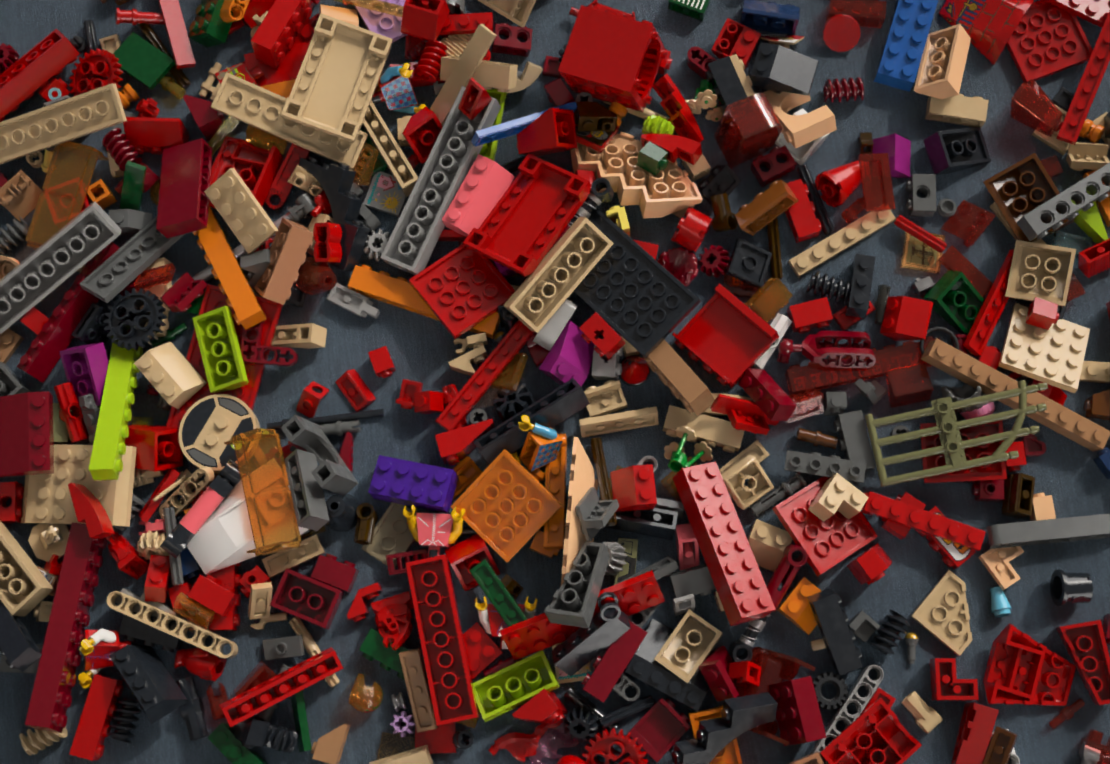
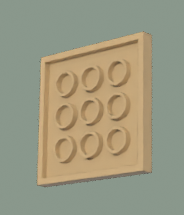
[998,303,1090,394]

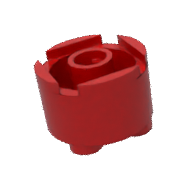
[671,207,713,252]

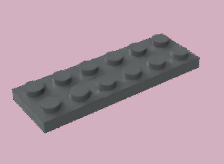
[79,215,185,303]

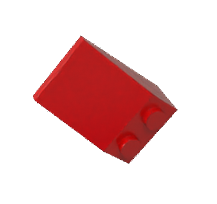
[435,419,495,465]

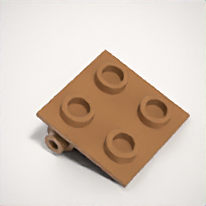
[0,170,46,222]

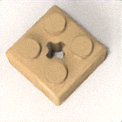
[722,455,774,510]

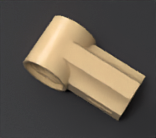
[901,691,943,734]

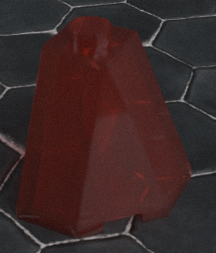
[1010,79,1063,137]

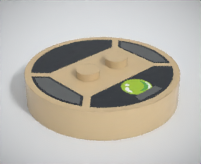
[179,394,261,474]

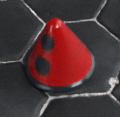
[619,355,651,387]

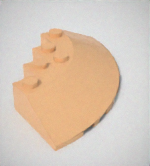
[571,132,703,219]
[561,437,598,585]

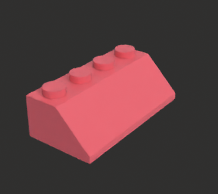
[442,154,515,237]

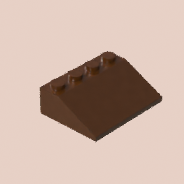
[983,153,1075,242]

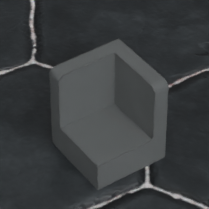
[847,610,881,642]

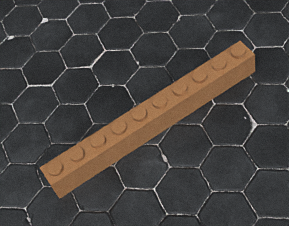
[921,338,1110,452]

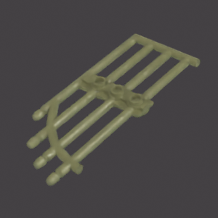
[864,380,1048,487]

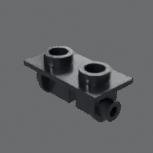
[498,306,519,334]

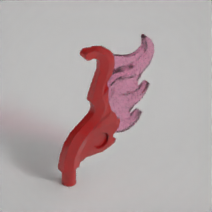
[488,721,579,764]

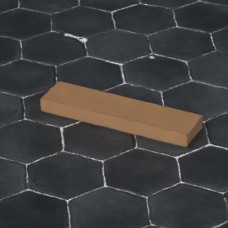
[399,648,438,733]

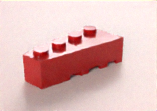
[1056,620,1110,705]

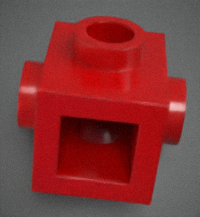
[239,565,273,598]

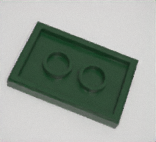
[113,32,175,90]

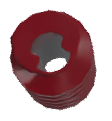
[823,77,864,103]
[102,128,142,171]

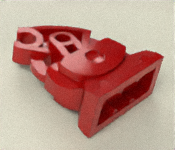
[105,531,149,580]
[371,591,414,651]

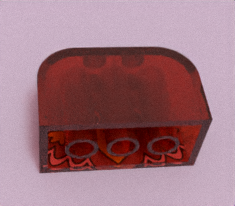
[714,93,783,169]

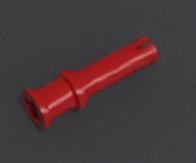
[115,8,164,26]

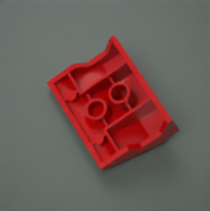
[209,136,283,209]
[819,698,922,764]

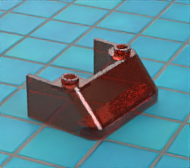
[736,647,816,746]

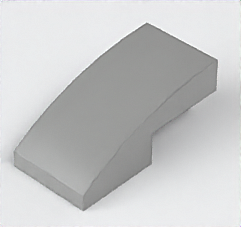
[672,594,696,616]

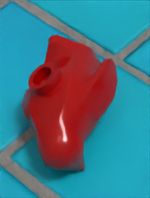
[174,647,227,681]

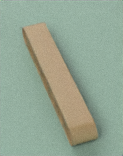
[107,591,238,659]

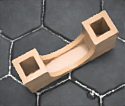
[759,90,837,149]

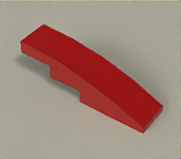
[653,74,704,143]

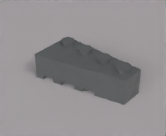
[544,541,610,629]

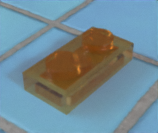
[173,592,215,630]

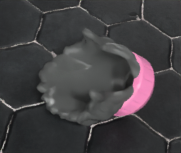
[941,383,995,420]

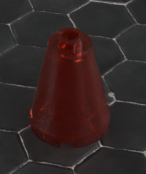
[296,257,337,295]

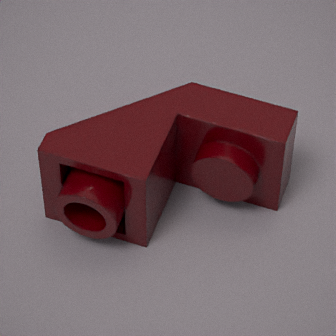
[543,78,576,118]

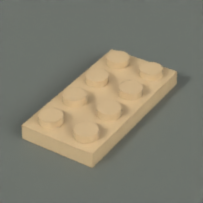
[204,168,279,254]

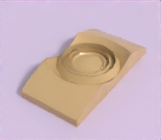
[478,0,536,27]

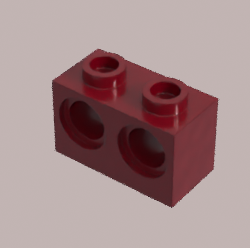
[491,23,533,57]
[750,145,797,187]

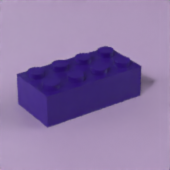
[368,455,459,514]

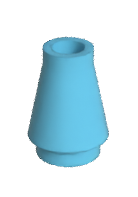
[990,586,1012,618]

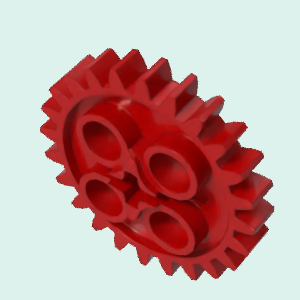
[69,48,123,97]
[582,728,648,764]

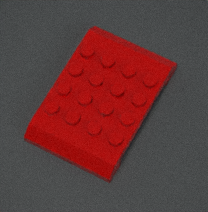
[463,153,591,276]

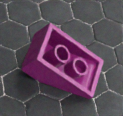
[539,320,594,386]
[59,343,108,406]

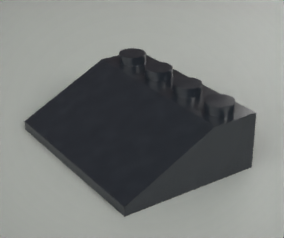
[625,619,714,711]

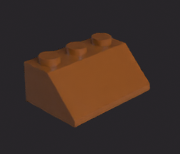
[735,180,799,236]

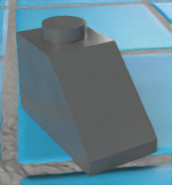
[109,209,153,235]

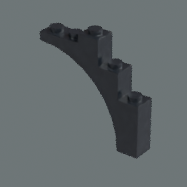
[299,156,370,271]
[672,692,778,764]

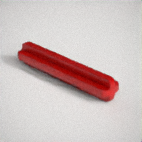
[894,215,947,253]

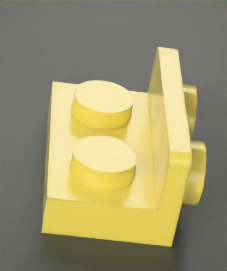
[606,206,630,237]

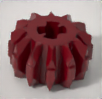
[0,43,19,74]
[698,245,730,278]

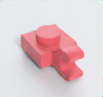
[139,519,166,535]

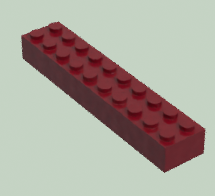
[25,522,108,733]

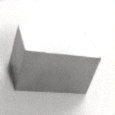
[912,276,934,295]

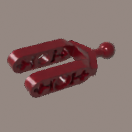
[778,331,876,368]

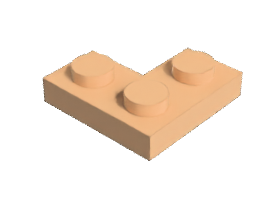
[978,546,1024,591]

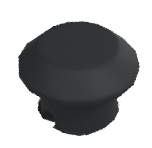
[70,36,87,52]

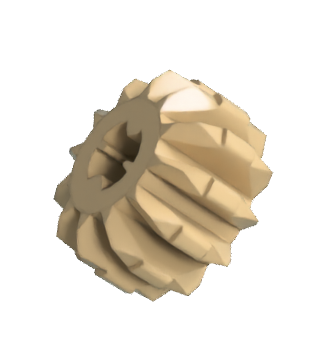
[137,530,169,560]

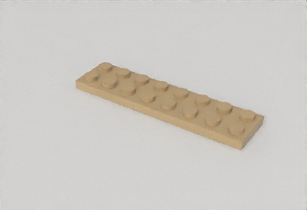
[211,72,368,169]
[0,83,127,164]

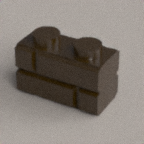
[1002,473,1035,519]

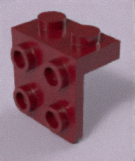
[698,646,739,701]

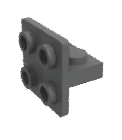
[576,487,619,542]

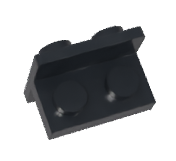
[71,303,110,346]

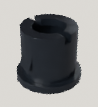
[1050,570,1093,606]

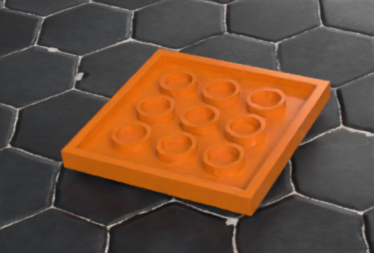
[451,449,562,563]

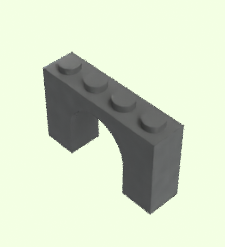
[281,415,359,496]

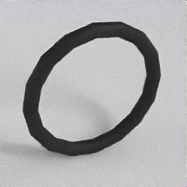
[919,326,959,355]

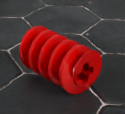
[415,40,448,84]

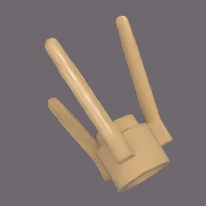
[153,469,195,504]

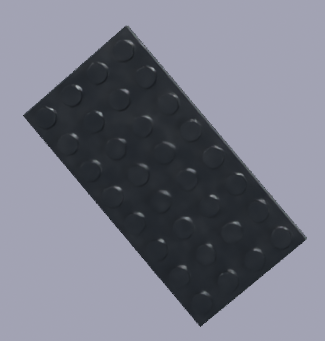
[573,207,701,358]

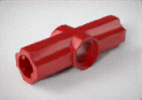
[54,382,89,443]

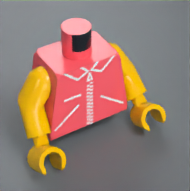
[403,505,465,558]

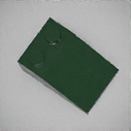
[924,270,985,336]

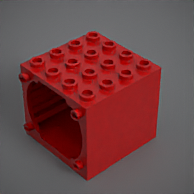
[558,5,668,113]

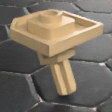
[28,524,70,562]

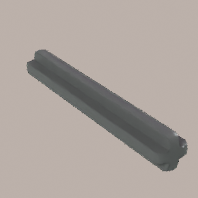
[163,507,184,586]

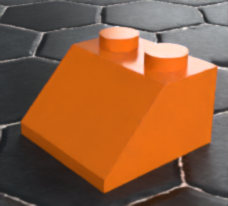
[777,577,821,635]

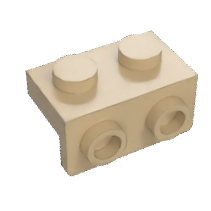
[1066,142,1110,171]
[584,380,627,417]

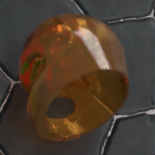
[348,673,383,713]

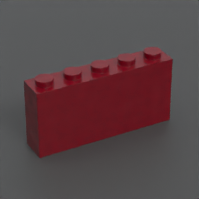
[156,138,212,238]

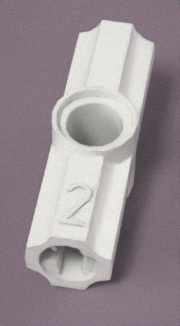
[752,313,792,369]

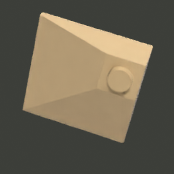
[1005,240,1076,307]

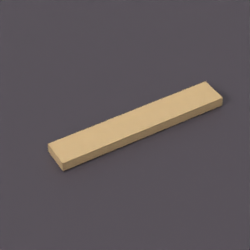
[430,24,497,126]

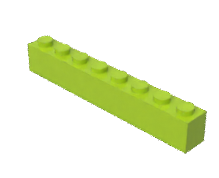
[89,343,143,480]

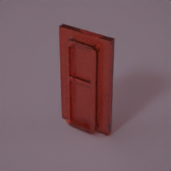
[858,153,895,212]

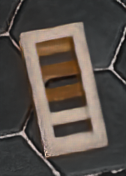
[352,143,379,186]

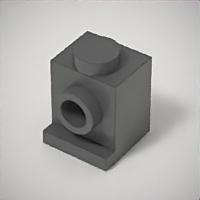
[823,392,847,416]

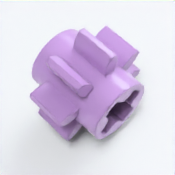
[390,711,415,737]

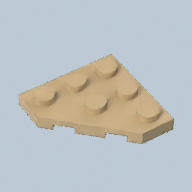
[911,570,972,656]

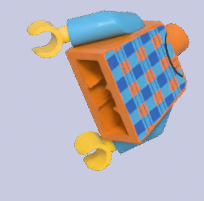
[511,415,567,472]

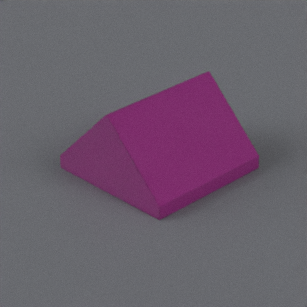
[871,133,911,178]

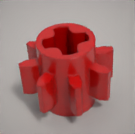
[136,98,160,118]

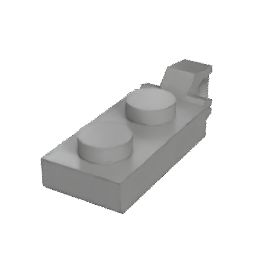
[326,282,380,319]

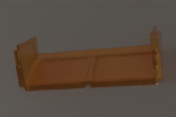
[25,141,109,250]
[224,428,301,556]

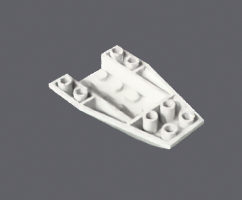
[187,458,309,575]

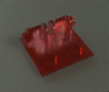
[941,200,996,247]

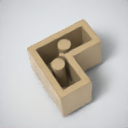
[808,473,869,522]

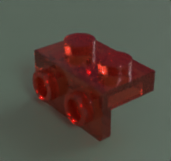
[786,388,825,423]

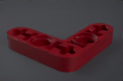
[241,321,298,367]

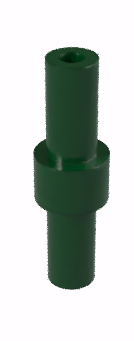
[152,323,188,348]

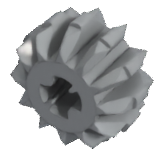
[363,229,390,262]
[603,541,628,576]

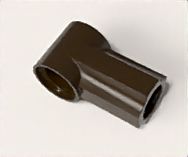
[710,193,738,232]
[354,503,378,545]

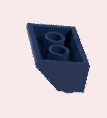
[740,0,800,35]

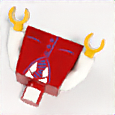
[475,596,538,650]
[78,628,131,688]

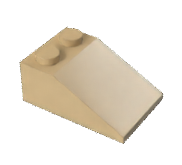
[654,609,723,683]

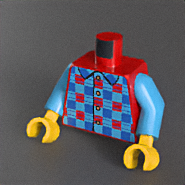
[372,63,426,114]

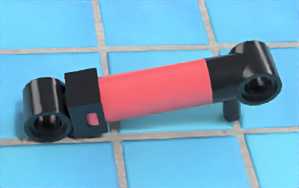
[160,459,247,559]

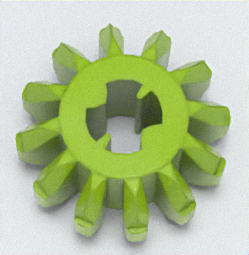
[642,115,675,135]

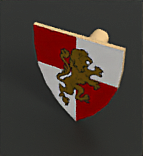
[761,34,805,49]

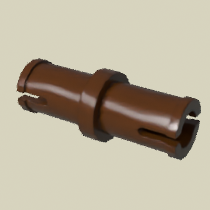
[796,428,838,449]

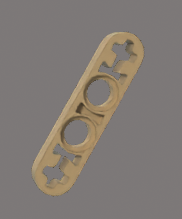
[159,466,214,519]

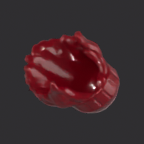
[657,247,699,286]

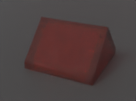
[886,363,933,408]

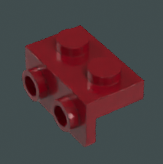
[160,273,207,312]

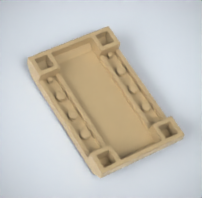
[281,13,393,143]
[21,444,137,527]

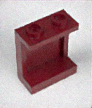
[628,698,691,763]

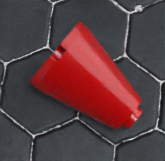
[815,160,868,207]

